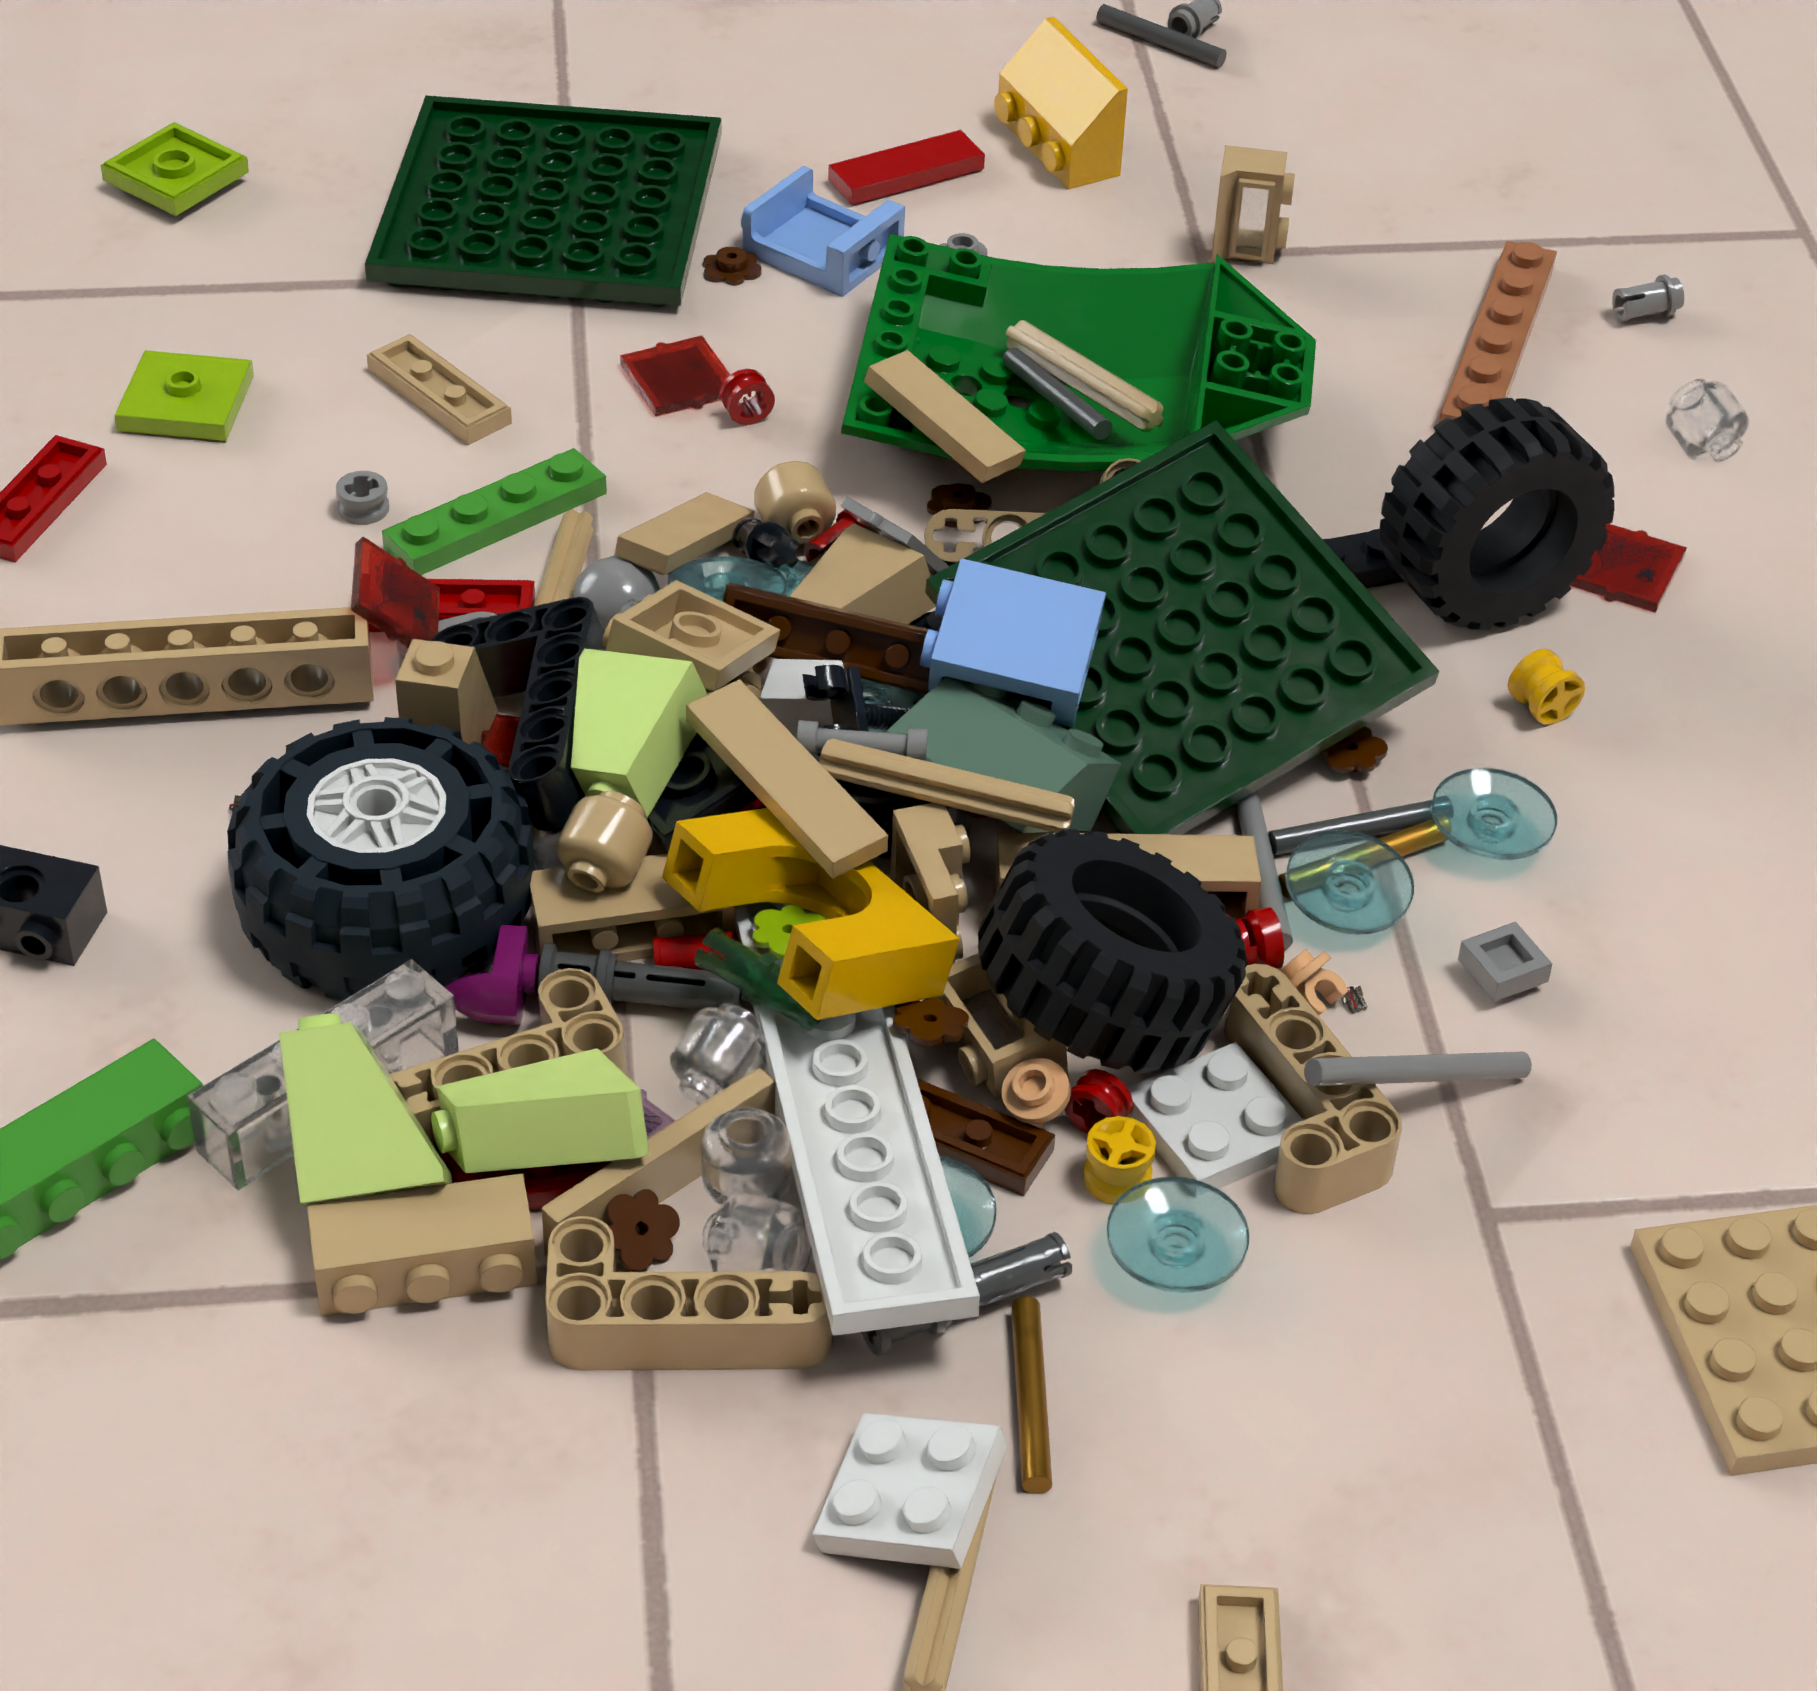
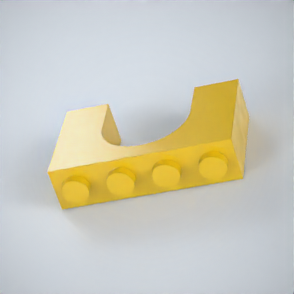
[662,808,960,1020]

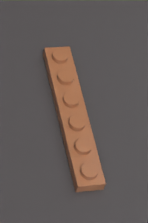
[1439,241,1557,423]

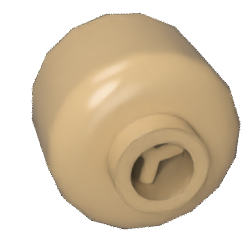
[754,461,836,546]
[556,791,653,893]

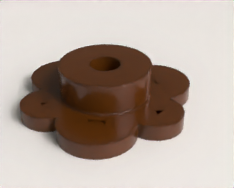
[704,247,762,286]
[927,483,992,528]
[1319,726,1388,773]
[893,997,969,1047]
[605,1189,680,1272]

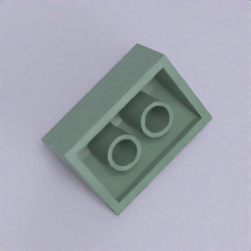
[886,677,1121,833]

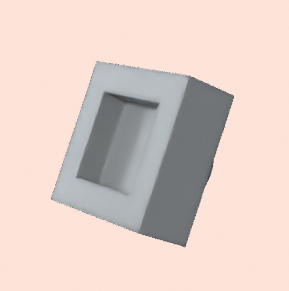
[1458,921,1553,1002]

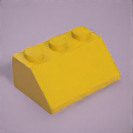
[994,16,1128,189]

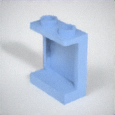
[741,166,905,297]
[920,558,1106,727]

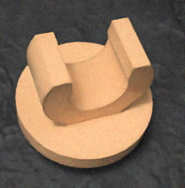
[1280,948,1348,1015]
[1001,1058,1071,1129]

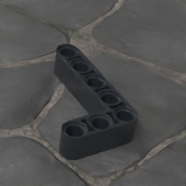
[430,597,606,831]

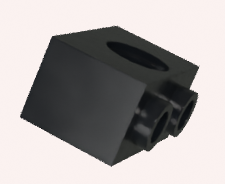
[0,845,107,966]

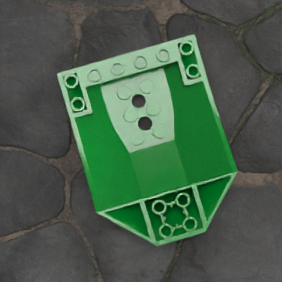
[841,234,1316,471]

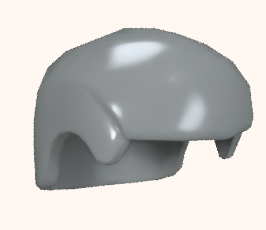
[572,556,660,630]

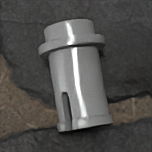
[1167,0,1222,38]
[1612,274,1684,322]

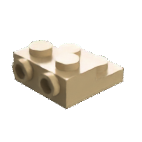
[602,580,780,692]
[890,803,970,964]

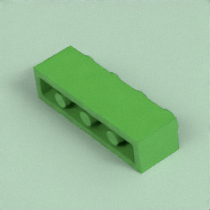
[0,1038,211,1260]

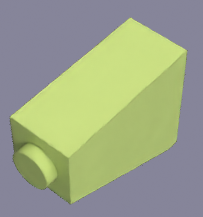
[571,648,707,818]
[279,1014,452,1206]
[431,1048,649,1173]

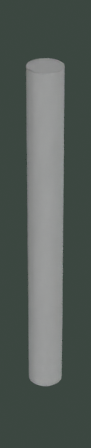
[1235,790,1293,950]
[1304,1051,1532,1086]

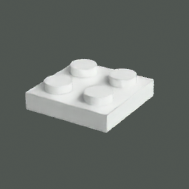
[1127,1042,1303,1199]
[812,1413,1008,1569]

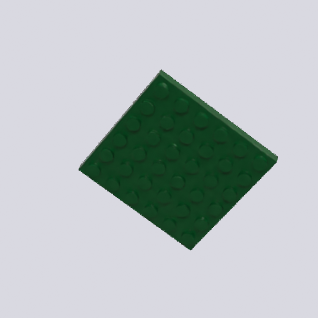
[365,95,722,307]
[925,420,1439,835]

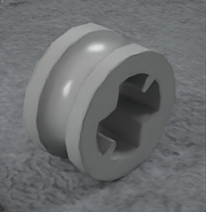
[336,471,389,525]

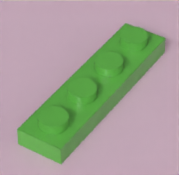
[382,448,607,578]

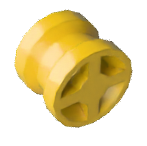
[1507,649,1585,725]
[1083,1116,1156,1205]

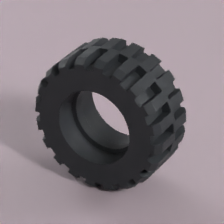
[1380,398,1615,629]
[977,829,1247,1073]

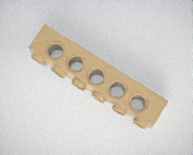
[0,606,374,725]

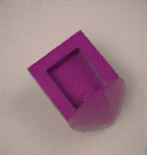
[439,925,540,1026]

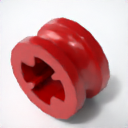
[720,368,775,425]
[1064,1069,1133,1134]

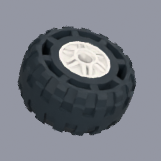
[227,717,535,1004]

